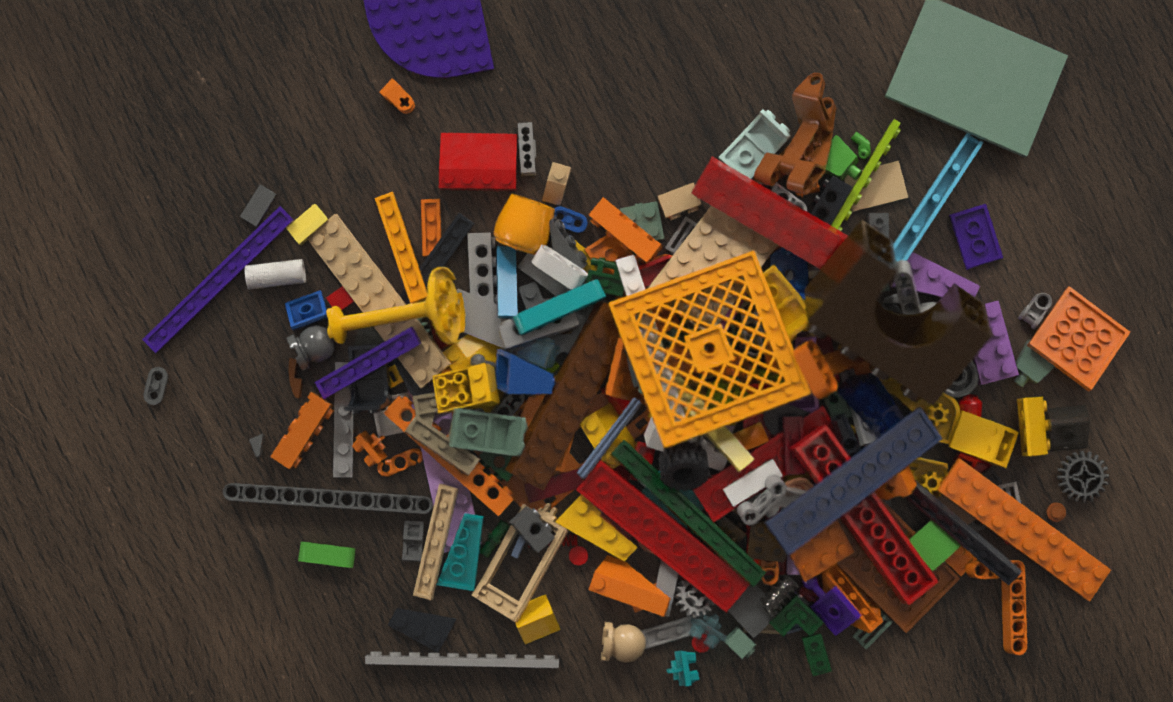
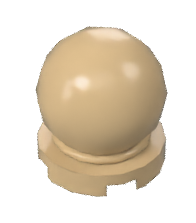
[601,622,646,663]

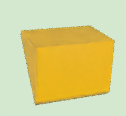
[515,594,561,644]

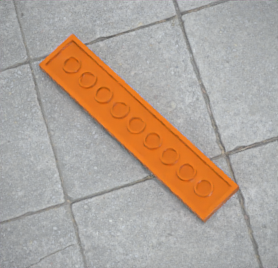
[937,459,1111,601]

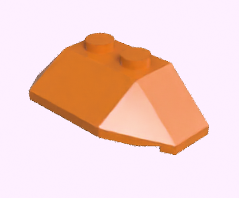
[822,563,883,633]

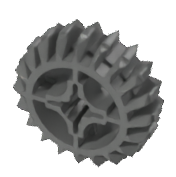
[1056,451,1109,503]

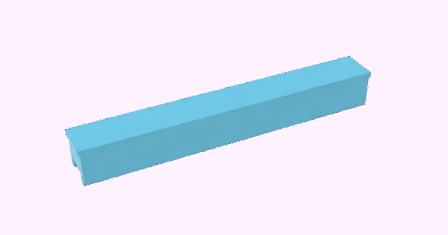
[893,133,984,262]

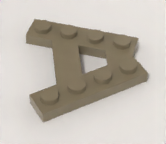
[405,393,480,476]

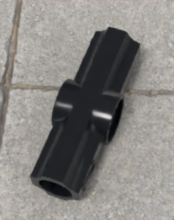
[830,413,861,458]

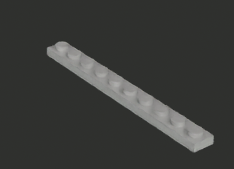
[365,651,559,668]

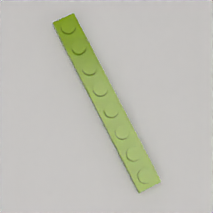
[831,119,901,231]

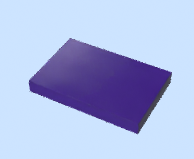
[949,204,1003,270]

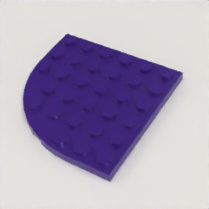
[364,0,494,78]

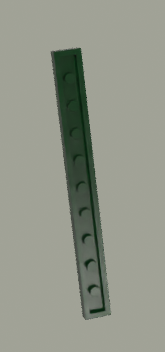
[610,440,767,587]

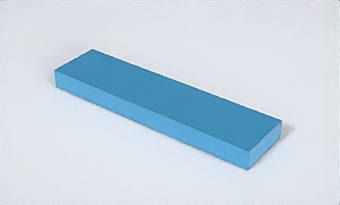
[496,246,518,319]

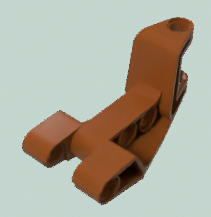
[754,73,836,194]

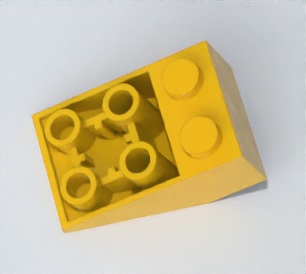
[432,363,500,414]
[949,411,1019,468]

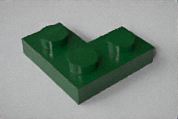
[769,595,824,636]

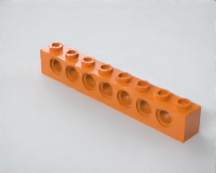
[384,396,514,516]

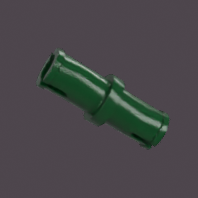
[480,519,510,558]

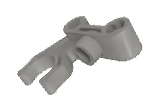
[737,474,807,525]

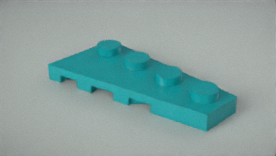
[436,513,484,591]

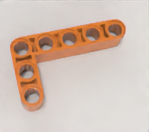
[966,560,1027,655]

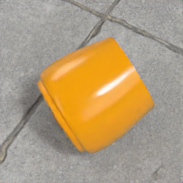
[493,194,555,255]

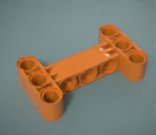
[794,340,876,399]

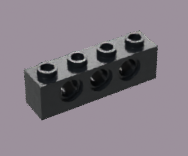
[807,176,852,225]

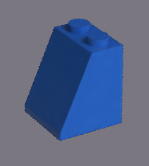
[496,349,555,394]

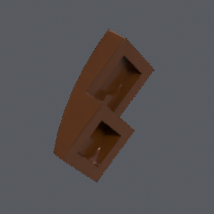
[289,358,304,399]

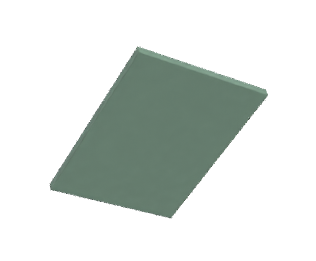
[885,0,1068,158]

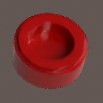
[569,546,588,565]
[692,633,711,653]

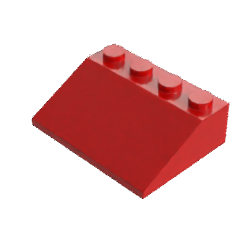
[439,133,517,191]

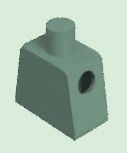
[1014,340,1055,388]

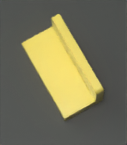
[287,204,329,245]

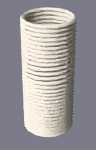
[245,259,306,290]

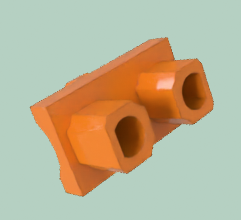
[352,430,388,467]

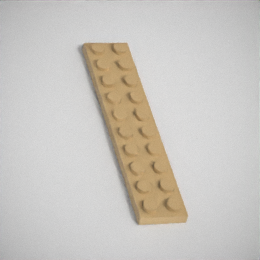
[307,214,451,388]

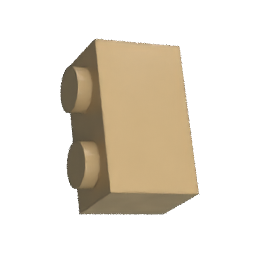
[657,182,702,220]

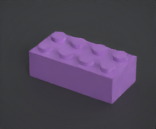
[972,301,1019,385]

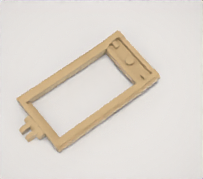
[472,503,568,623]

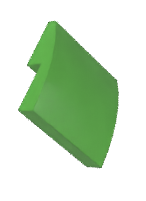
[909,520,961,571]

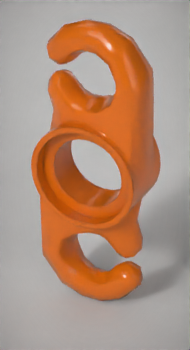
[377,448,423,477]

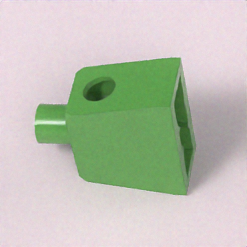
[825,135,862,181]

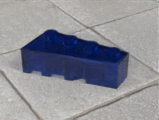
[836,373,904,437]

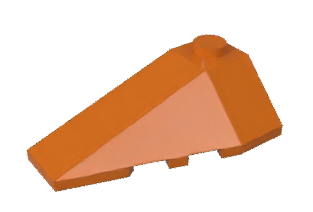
[589,555,671,617]

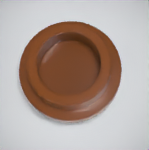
[1046,502,1066,522]

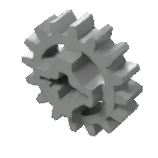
[674,579,715,618]

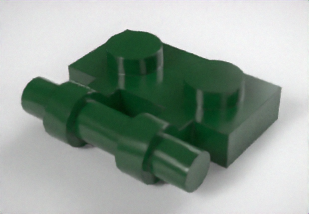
[586,257,624,297]

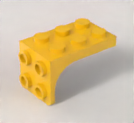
[745,265,808,342]

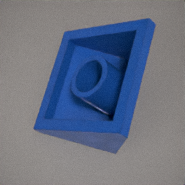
[285,290,328,331]

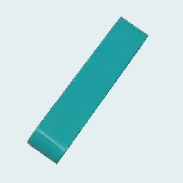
[512,279,606,335]

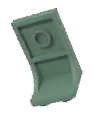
[449,408,527,456]

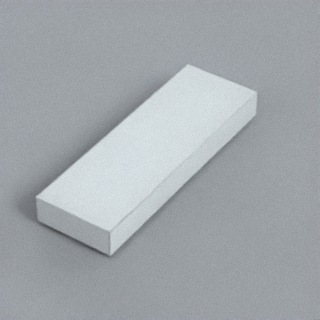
[723,459,783,507]

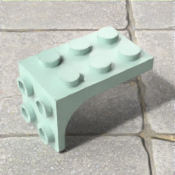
[718,109,791,179]

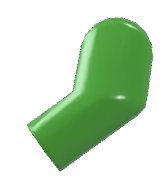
[851,131,871,159]

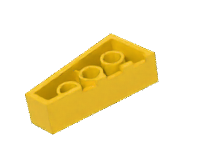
[555,494,638,561]

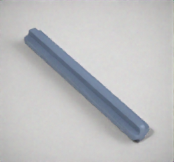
[577,398,642,479]

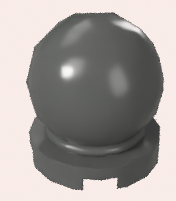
[287,325,336,371]

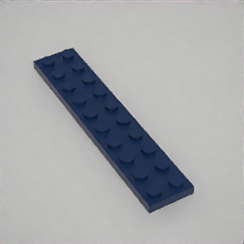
[765,407,943,555]

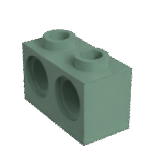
[724,626,755,659]

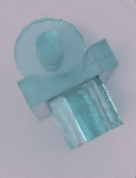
[689,614,727,649]

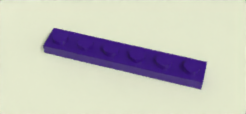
[315,327,422,399]

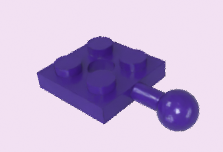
[802,576,861,636]

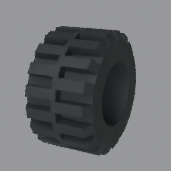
[659,441,709,491]

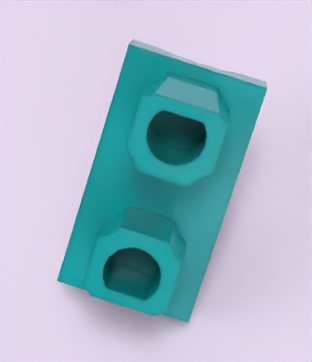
[666,651,699,687]

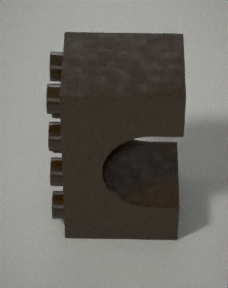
[804,219,993,405]

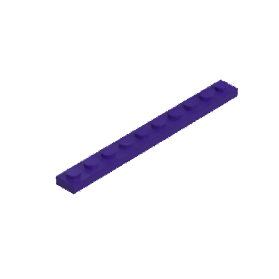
[142,206,294,353]

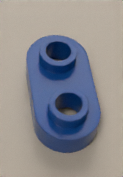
[554,206,587,233]

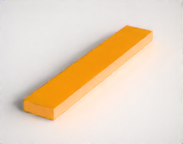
[375,192,428,304]

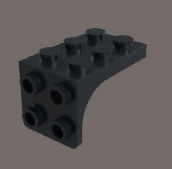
[344,344,392,414]

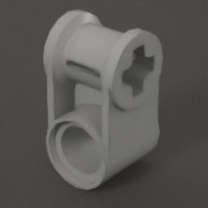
[1018,293,1052,330]

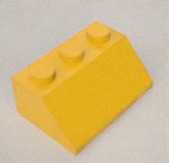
[1017,397,1050,456]
[580,403,636,469]

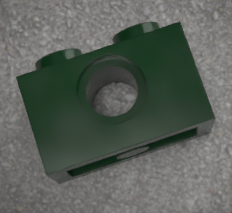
[479,452,513,482]
[801,632,832,676]

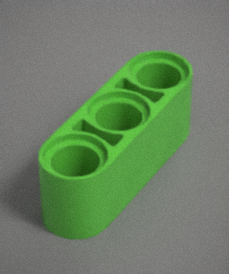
[298,542,356,568]

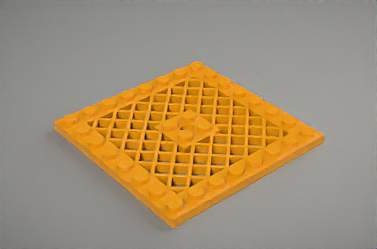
[608,250,811,449]

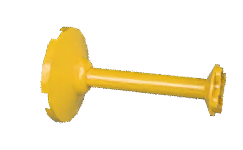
[326,267,465,344]

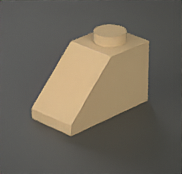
[542,162,571,206]

